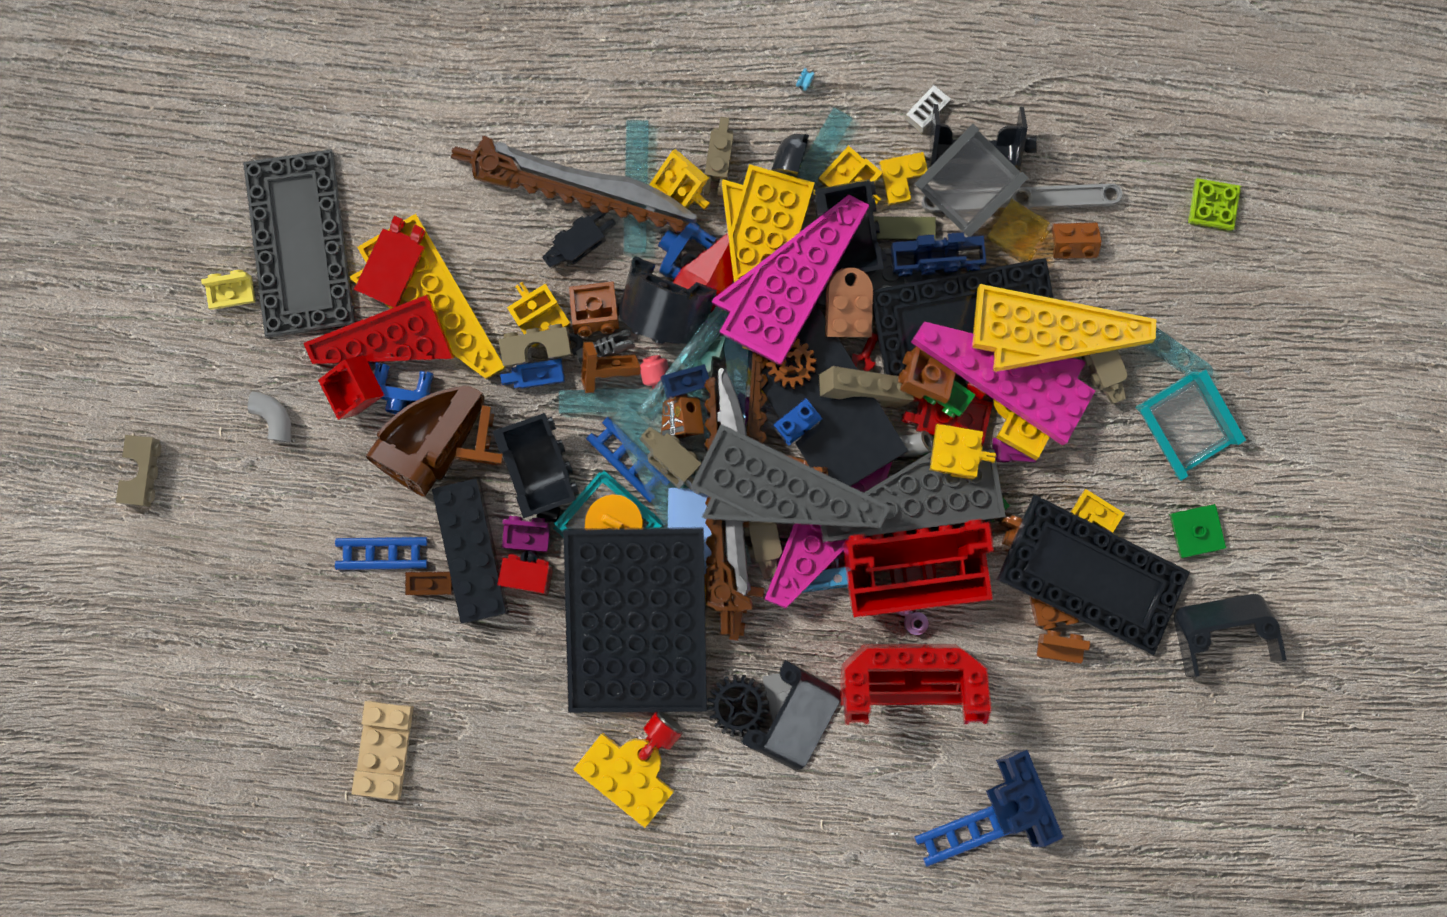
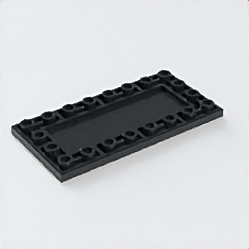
[872,258,1054,376]
[735,304,908,487]
[996,495,1190,655]

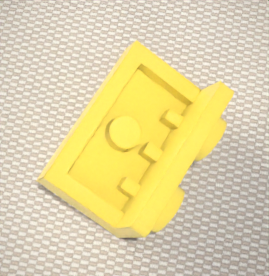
[201,270,256,310]

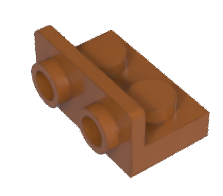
[999,515,1023,552]

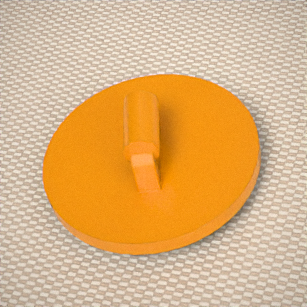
[585,495,643,528]

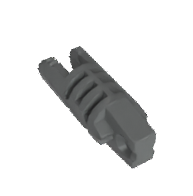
[576,329,635,365]

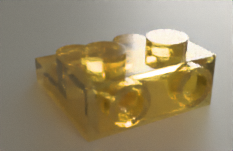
[986,199,1050,262]

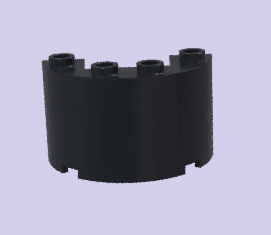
[814,179,886,276]
[619,256,717,345]
[492,413,579,519]

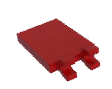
[354,215,426,308]
[901,396,993,447]

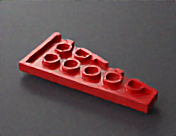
[303,294,454,364]

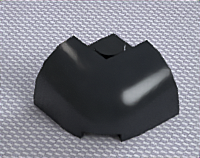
[771,134,809,177]

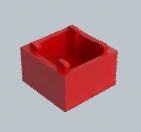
[318,355,384,420]
[498,554,553,594]

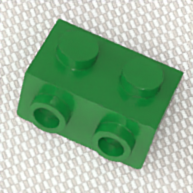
[923,381,975,418]

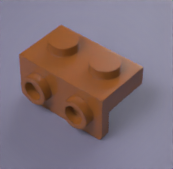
[1052,223,1102,259]
[1036,630,1090,664]

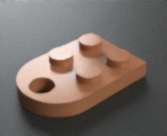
[825,268,873,337]

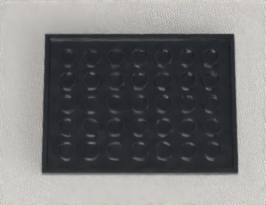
[563,527,707,713]

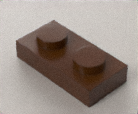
[405,572,453,595]

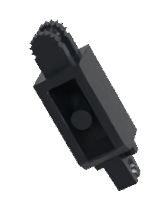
[542,210,616,269]

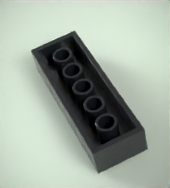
[432,478,509,624]

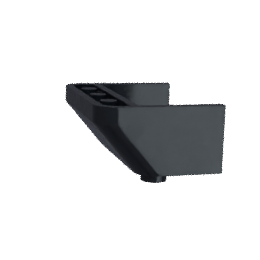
[929,104,1028,184]
[1174,594,1287,677]

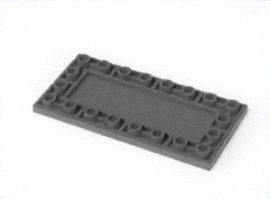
[243,149,355,338]

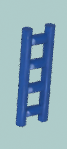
[586,417,670,503]
[335,537,428,570]
[914,806,1011,867]

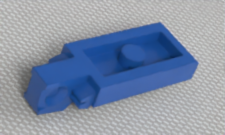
[500,359,565,389]

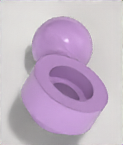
[896,610,928,635]

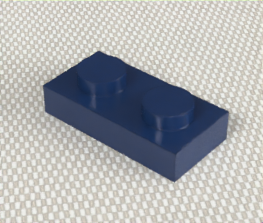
[660,364,709,399]

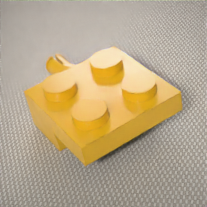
[818,145,883,205]
[649,149,710,210]
[507,282,571,348]
[930,424,996,480]

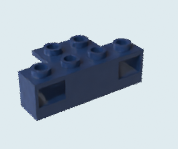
[891,232,986,277]
[986,750,1064,847]

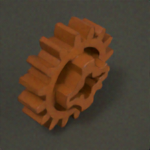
[766,339,816,389]

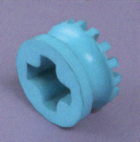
[796,68,815,91]

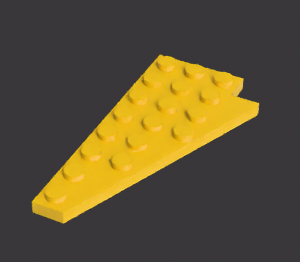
[722,164,815,351]
[350,214,506,380]
[972,284,1156,372]

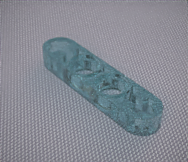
[1143,327,1213,378]

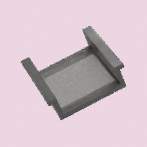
[914,124,1028,237]

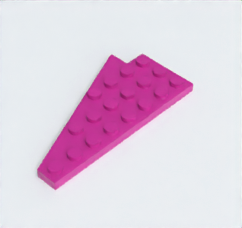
[712,195,869,366]
[911,322,1095,446]
[764,461,893,609]

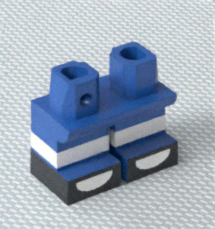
[774,399,823,447]

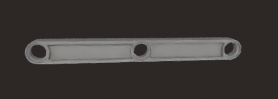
[922,184,1122,213]

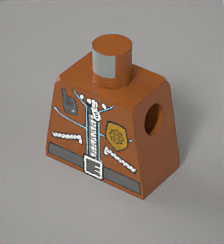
[661,393,704,439]

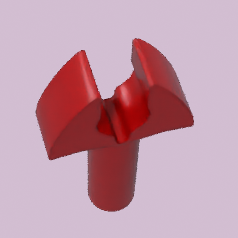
[851,333,878,372]

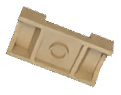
[351,700,414,800]

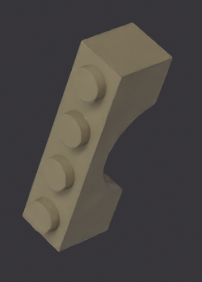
[819,366,914,408]

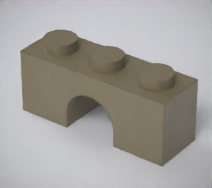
[498,324,573,367]
[116,435,161,507]

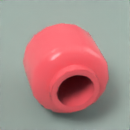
[640,355,671,390]

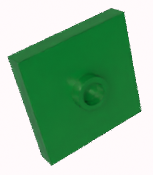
[1169,504,1226,558]

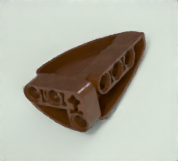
[365,386,484,497]

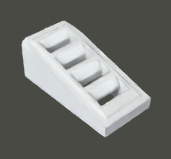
[905,85,950,133]

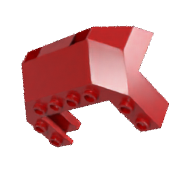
[843,519,993,618]
[840,644,991,725]

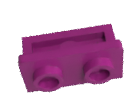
[502,516,551,552]

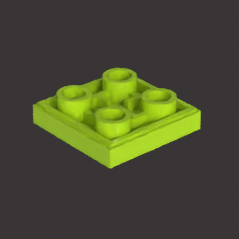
[1188,178,1241,231]

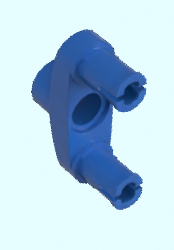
[657,222,716,280]
[374,363,434,415]

